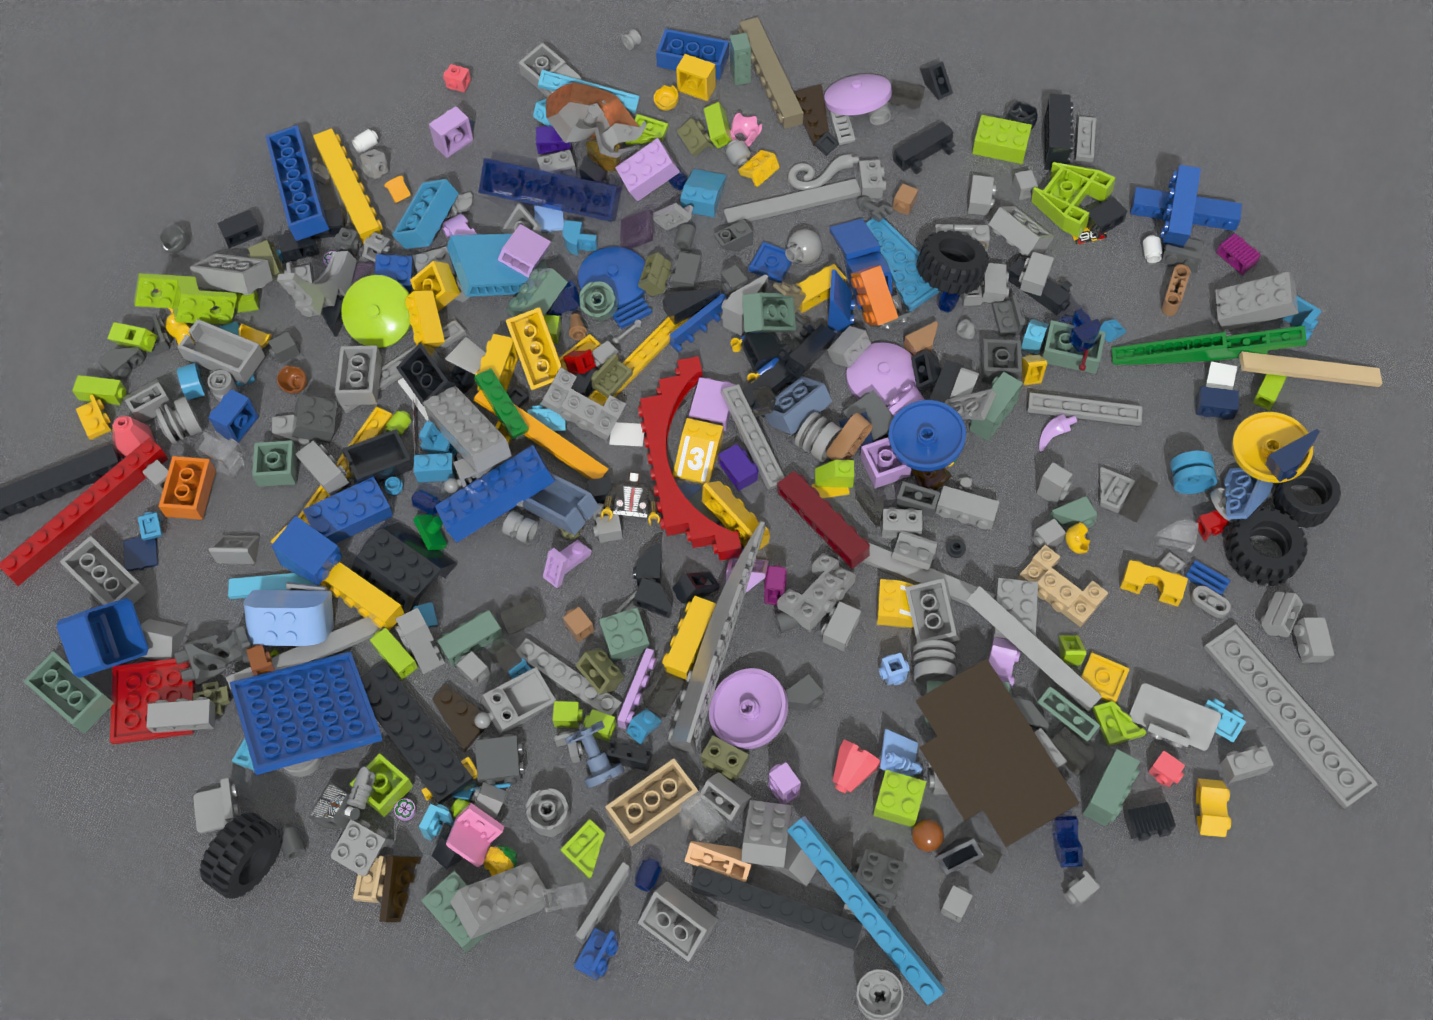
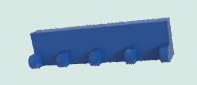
[669,293,728,352]

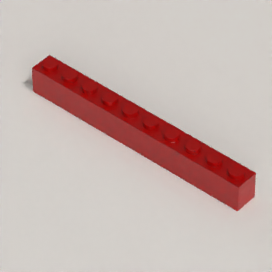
[0,438,168,586]

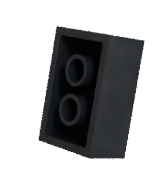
[396,342,461,407]

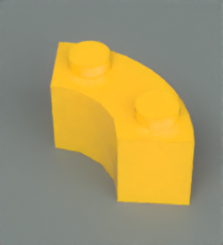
[1196,778,1231,837]

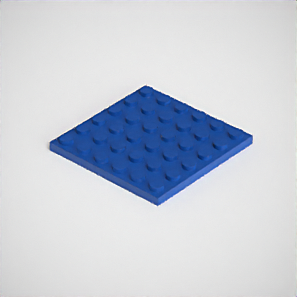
[230,651,382,775]

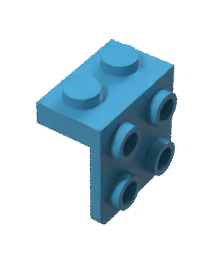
[1282,296,1322,341]

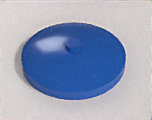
[578,247,646,309]
[889,400,966,471]

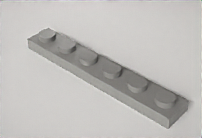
[720,384,785,490]
[1027,393,1142,426]
[514,638,622,716]

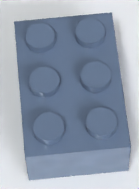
[762,376,832,435]

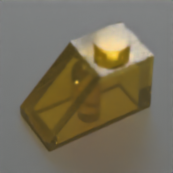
[586,141,621,172]

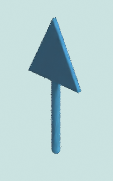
[452,782,511,800]

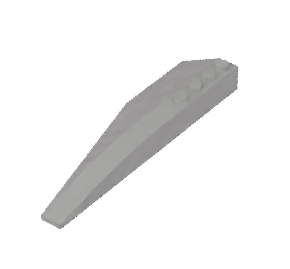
[668,521,765,754]

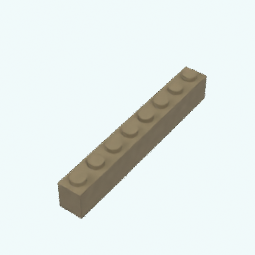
[737,17,803,129]

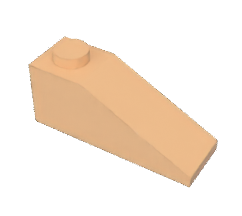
[685,841,753,883]

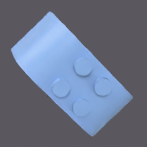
[244,590,334,646]

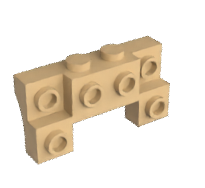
[1018,545,1108,627]

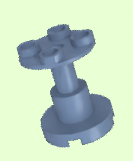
[565,721,624,788]

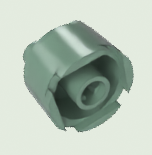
[579,281,619,321]

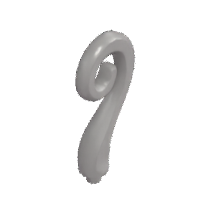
[787,154,859,191]

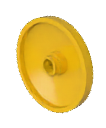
[1232,412,1313,483]

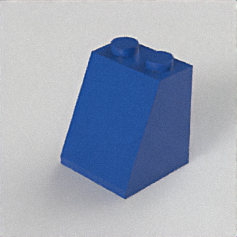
[845,251,893,310]
[271,516,342,586]

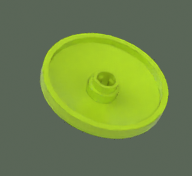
[341,275,411,348]

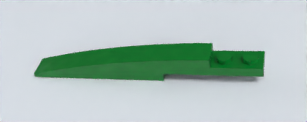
[1112,326,1307,365]

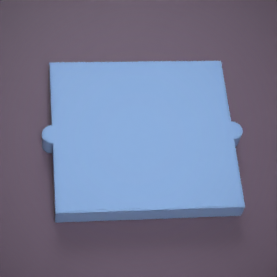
[534,204,564,232]

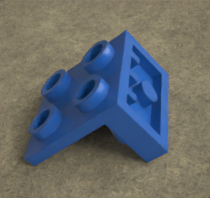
[574,928,619,981]

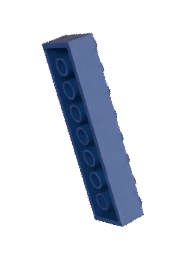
[265,125,329,241]

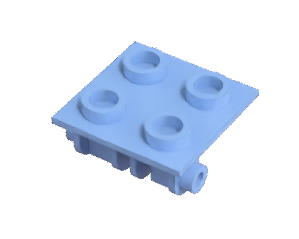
[880,729,922,778]

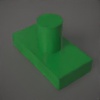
[413,515,447,550]

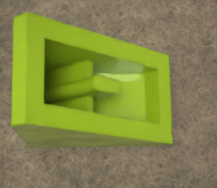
[1058,635,1086,665]

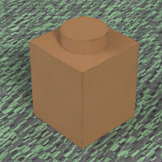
[893,183,918,215]
[563,607,594,643]

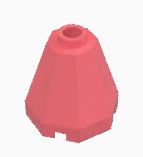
[113,416,155,457]
[833,739,880,794]

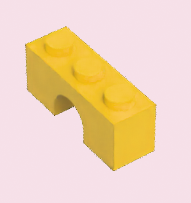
[1120,560,1188,607]

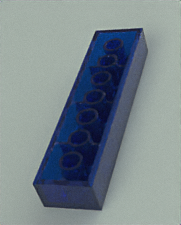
[478,158,622,222]

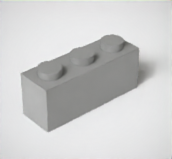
[295,441,349,496]
[935,486,999,530]
[146,697,216,733]

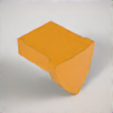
[384,176,411,204]

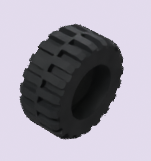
[916,230,989,295]
[1225,508,1308,586]
[200,813,282,899]

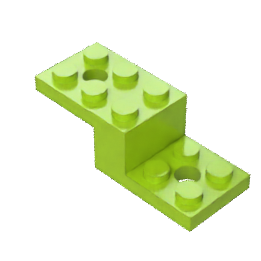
[134,273,237,325]

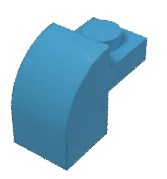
[562,220,598,255]
[177,363,205,400]
[419,421,457,457]

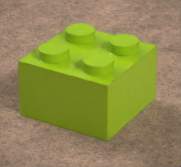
[350,753,413,817]
[873,770,927,828]

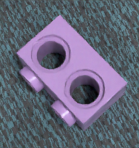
[768,763,801,804]

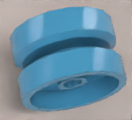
[1170,451,1217,494]

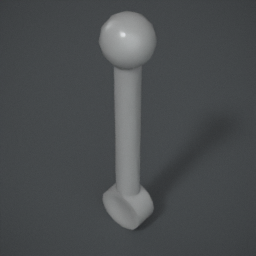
[612,320,642,344]

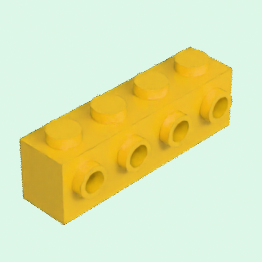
[662,596,716,680]

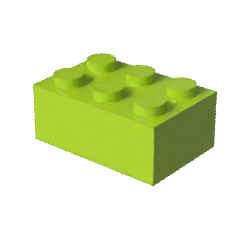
[972,115,1032,164]

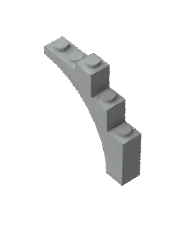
[277,251,357,317]

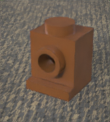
[246,644,275,676]

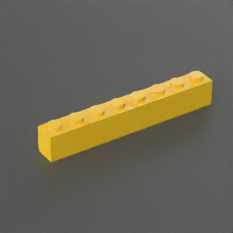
[313,128,383,244]
[271,525,404,631]

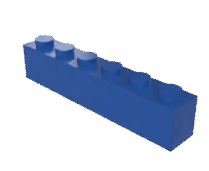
[1130,187,1242,231]

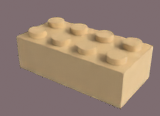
[605,758,699,847]

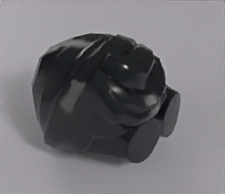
[1005,101,1038,130]

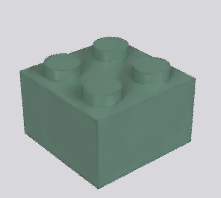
[252,440,298,487]
[599,608,650,663]

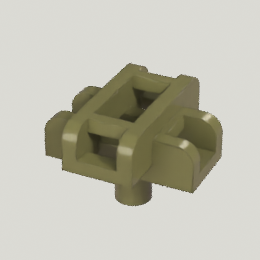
[193,681,230,715]

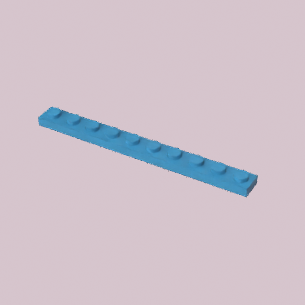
[787,816,946,1005]

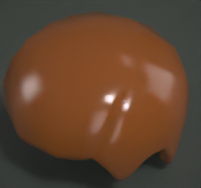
[277,365,308,394]
[912,819,944,852]

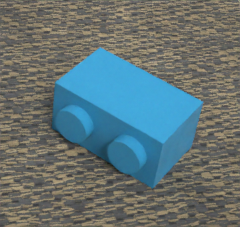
[414,453,456,483]

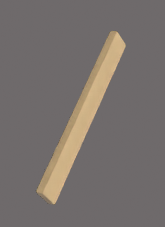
[1239,351,1383,387]

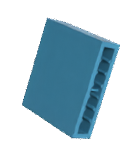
[447,234,530,297]

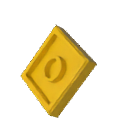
[1081,652,1130,703]

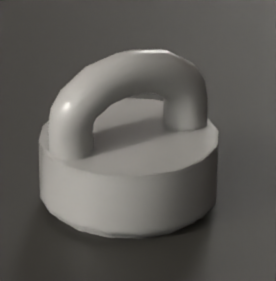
[956,319,974,339]

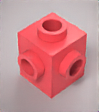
[443,64,471,93]

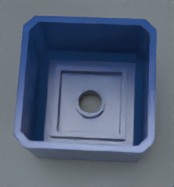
[56,598,149,678]

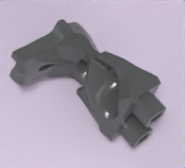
[174,625,251,684]

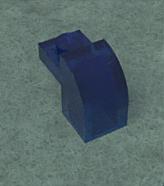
[1069,308,1101,353]
[1053,816,1083,868]

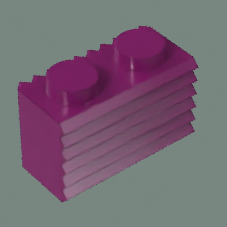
[1216,233,1261,275]
[764,565,787,605]

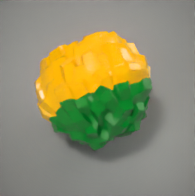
[483,845,518,876]

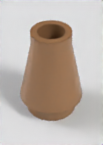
[569,313,587,340]

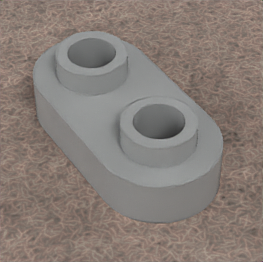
[1191,586,1231,618]

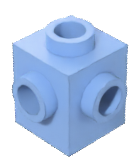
[879,653,910,685]

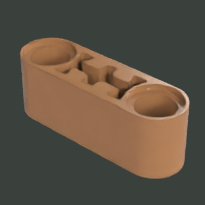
[1161,264,1190,316]
[826,413,873,461]

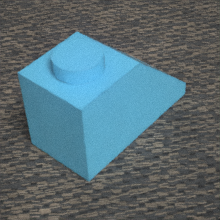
[1021,319,1049,354]

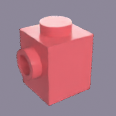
[1148,751,1185,787]

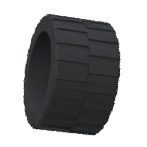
[1273,463,1341,528]

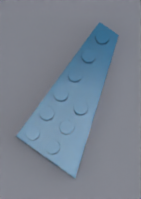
[866,218,940,311]

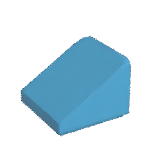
[1098,319,1127,342]
[413,602,438,628]

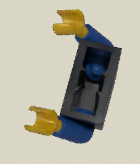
[730,332,785,383]

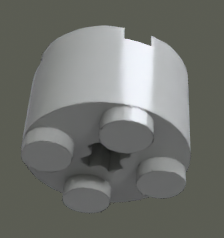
[526,789,571,837]

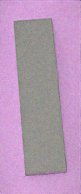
[575,862,631,945]

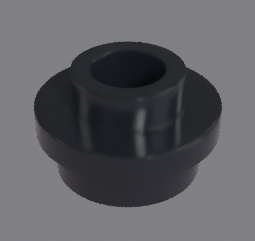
[946,539,966,558]

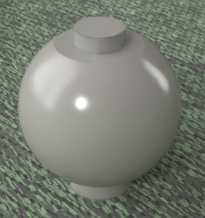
[785,229,822,265]

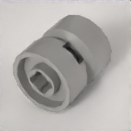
[868,103,891,125]
[207,370,239,402]
[502,511,538,544]

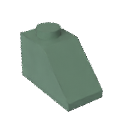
[1049,496,1098,528]

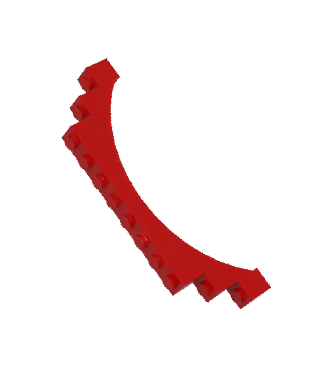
[638,356,742,561]

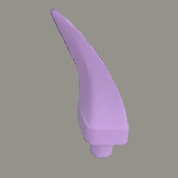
[1039,414,1077,452]

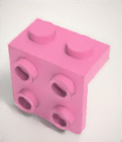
[446,803,505,867]

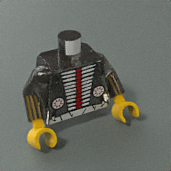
[600,471,660,526]

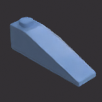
[1224,468,1273,519]

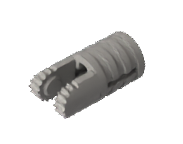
[347,766,376,809]

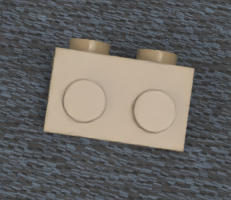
[353,856,386,903]

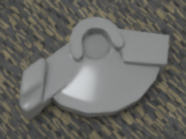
[311,157,330,185]
[451,192,473,217]

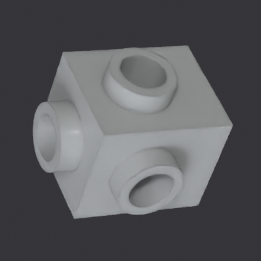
[360,149,388,178]
[363,232,391,262]

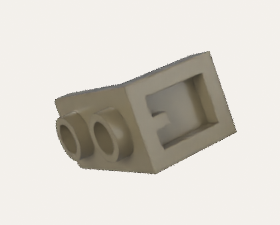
[773,282,807,313]

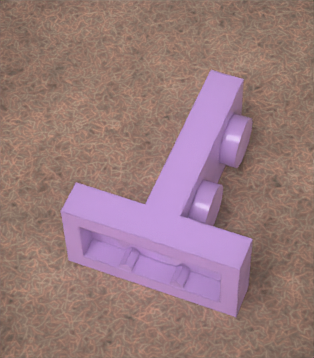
[543,540,592,588]

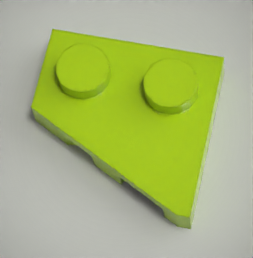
[625,114,669,145]
[1092,701,1146,746]
[560,819,605,879]

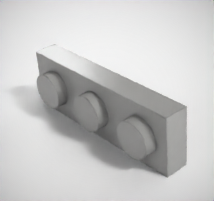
[1075,116,1096,162]

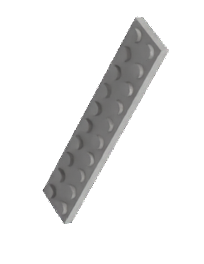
[1204,624,1378,810]

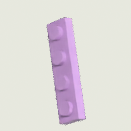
[617,648,657,729]

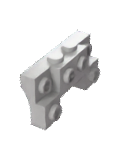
[541,367,626,440]
[777,553,855,631]

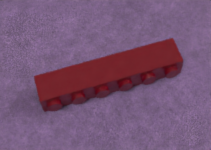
[777,471,870,569]

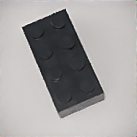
[1044,94,1074,170]

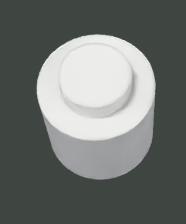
[352,129,378,153]
[1142,235,1163,263]

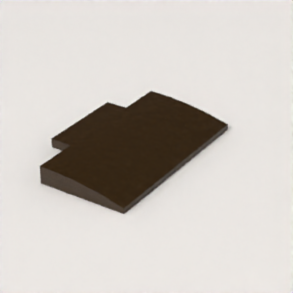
[915,659,1080,848]

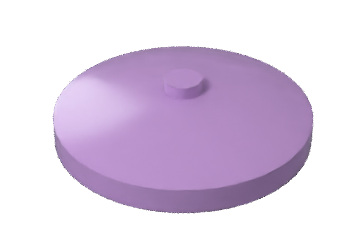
[824,74,892,115]
[846,343,917,407]
[709,668,788,750]

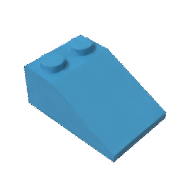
[680,169,727,217]

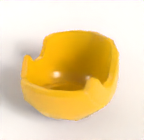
[654,85,679,111]
[1065,522,1090,554]

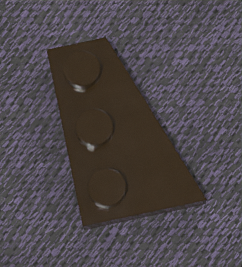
[379,855,422,922]

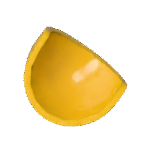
[239,324,272,349]

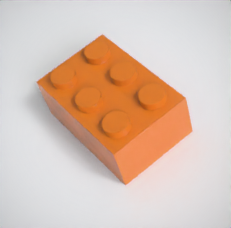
[851,265,898,326]
[158,456,216,520]

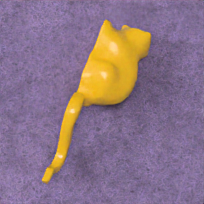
[157,289,195,345]

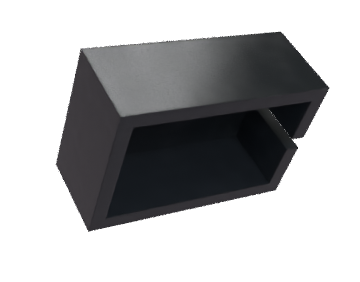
[342,429,412,484]

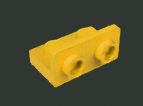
[738,150,780,187]
[76,394,111,440]

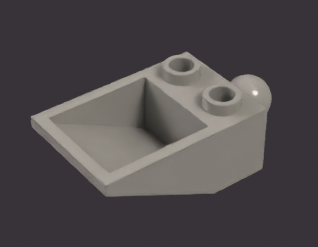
[444,445,512,493]
[474,667,556,736]

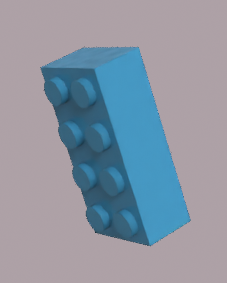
[392,179,459,249]

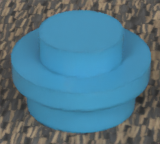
[384,477,403,495]

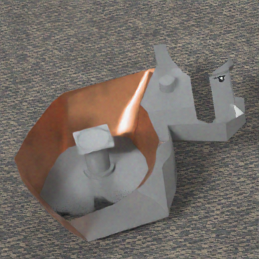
[546,82,646,158]

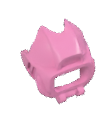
[730,113,762,147]

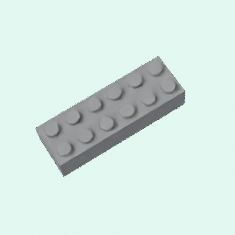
[423,386,511,474]

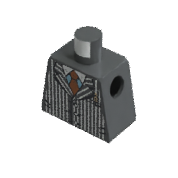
[309,783,360,829]

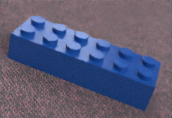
[435,445,555,543]

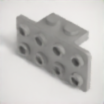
[1129,683,1221,751]

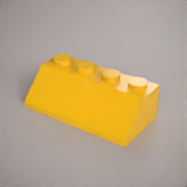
[506,307,563,390]
[702,481,770,551]

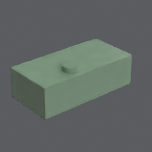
[23,651,114,734]

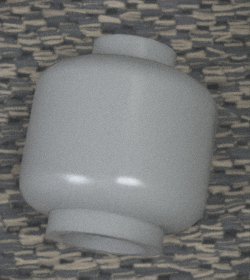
[726,139,751,166]

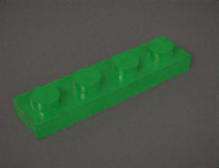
[474,368,529,439]

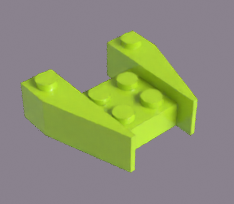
[1031,162,1116,238]

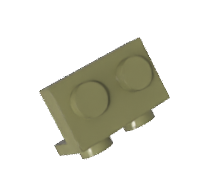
[677,118,715,157]
[591,354,633,398]

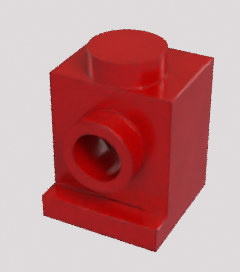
[563,349,596,374]
[1195,510,1229,541]

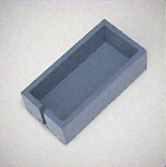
[522,473,600,536]

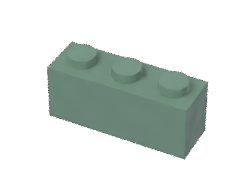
[730,33,751,85]
[437,610,503,666]
[1037,686,1101,742]

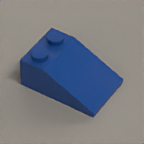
[828,270,855,332]

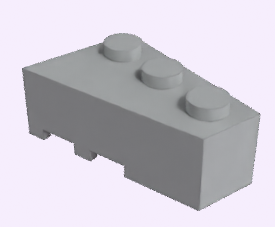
[395,608,445,674]

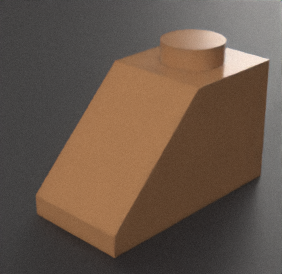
[904,321,938,356]

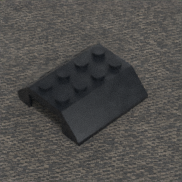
[351,522,457,614]

